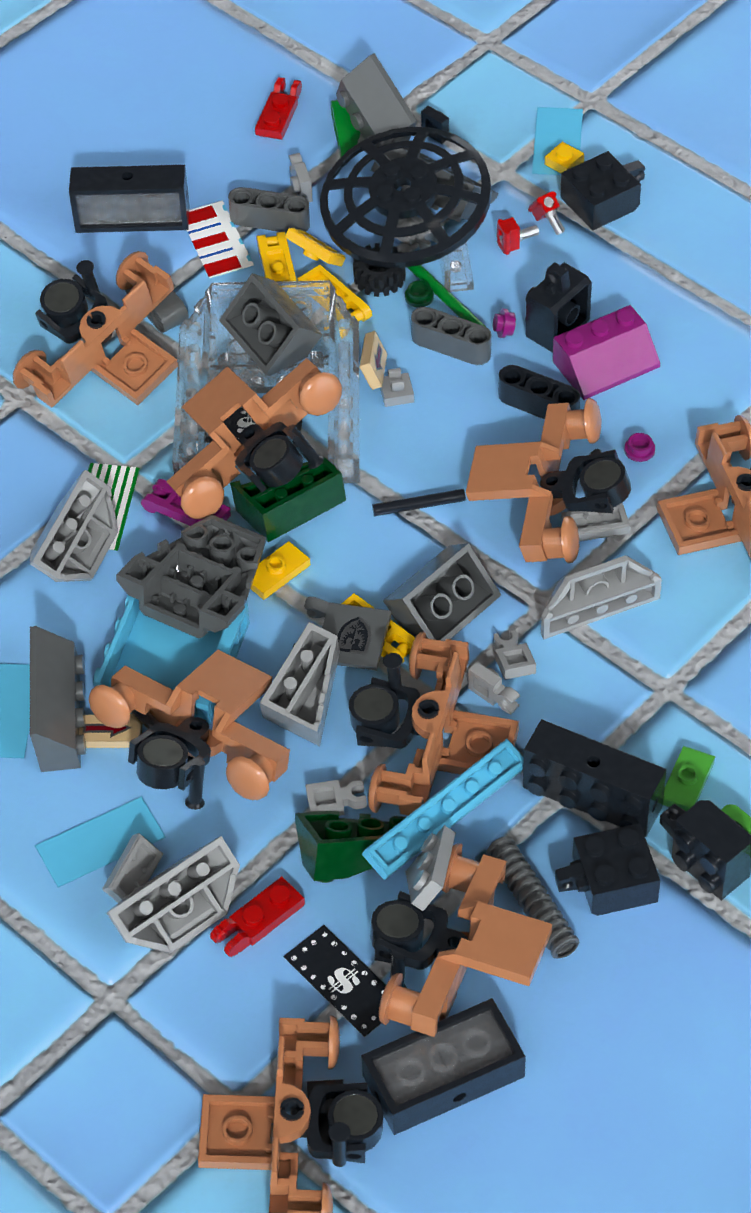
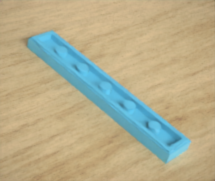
[362,739,524,880]

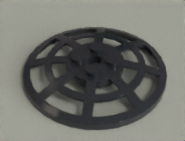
[320,127,492,268]

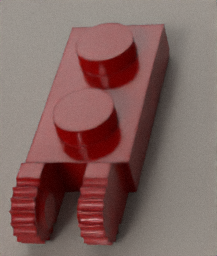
[255,77,302,140]
[210,876,305,957]

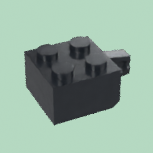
[560,151,645,231]
[525,262,592,353]
[659,800,751,901]
[555,823,660,916]

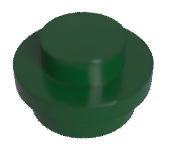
[405,281,434,308]

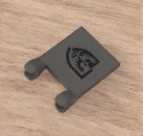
[292,597,392,671]

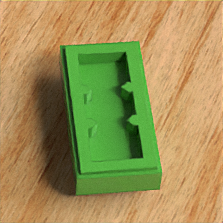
[663,746,715,811]

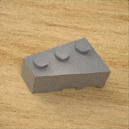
[260,622,340,746]

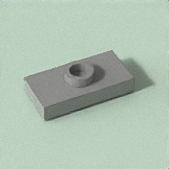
[561,503,630,541]
[102,833,163,903]

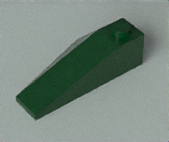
[295,811,406,883]

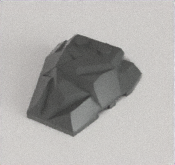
[116,515,266,638]

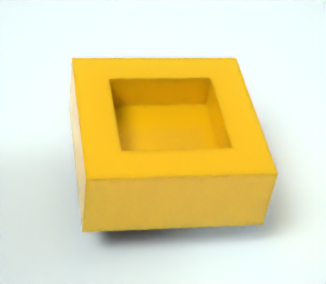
[545,141,584,173]

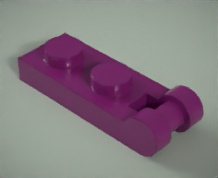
[141,479,231,526]

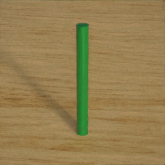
[407,265,486,327]

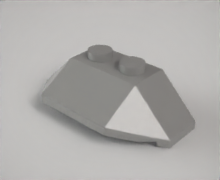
[30,470,118,582]
[541,555,662,640]
[107,836,240,953]

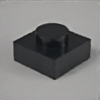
[421,105,449,144]

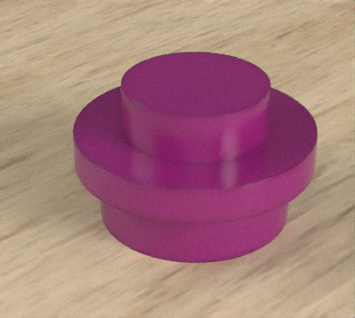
[493,308,516,338]
[624,433,655,462]

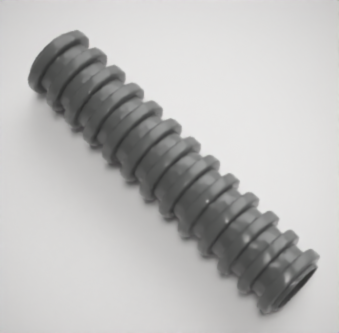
[486,836,579,959]

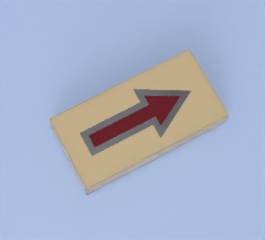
[359,331,387,390]
[79,714,143,748]

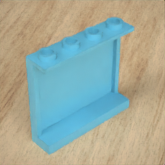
[93,595,250,725]

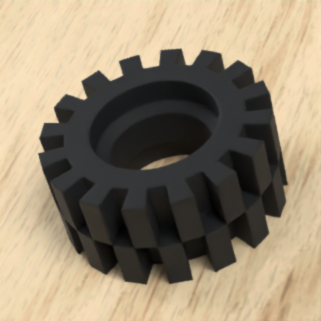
[353,243,406,297]

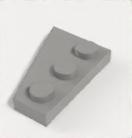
[405,825,456,911]

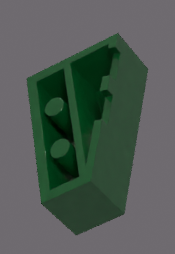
[230,457,346,542]

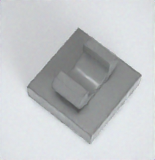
[380,368,414,407]

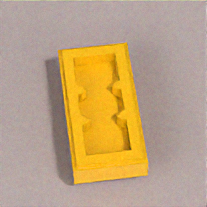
[285,228,346,267]
[251,541,311,600]

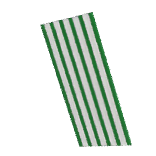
[88,463,140,551]

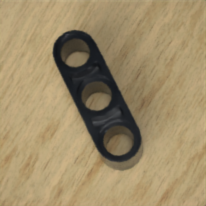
[498,365,580,419]

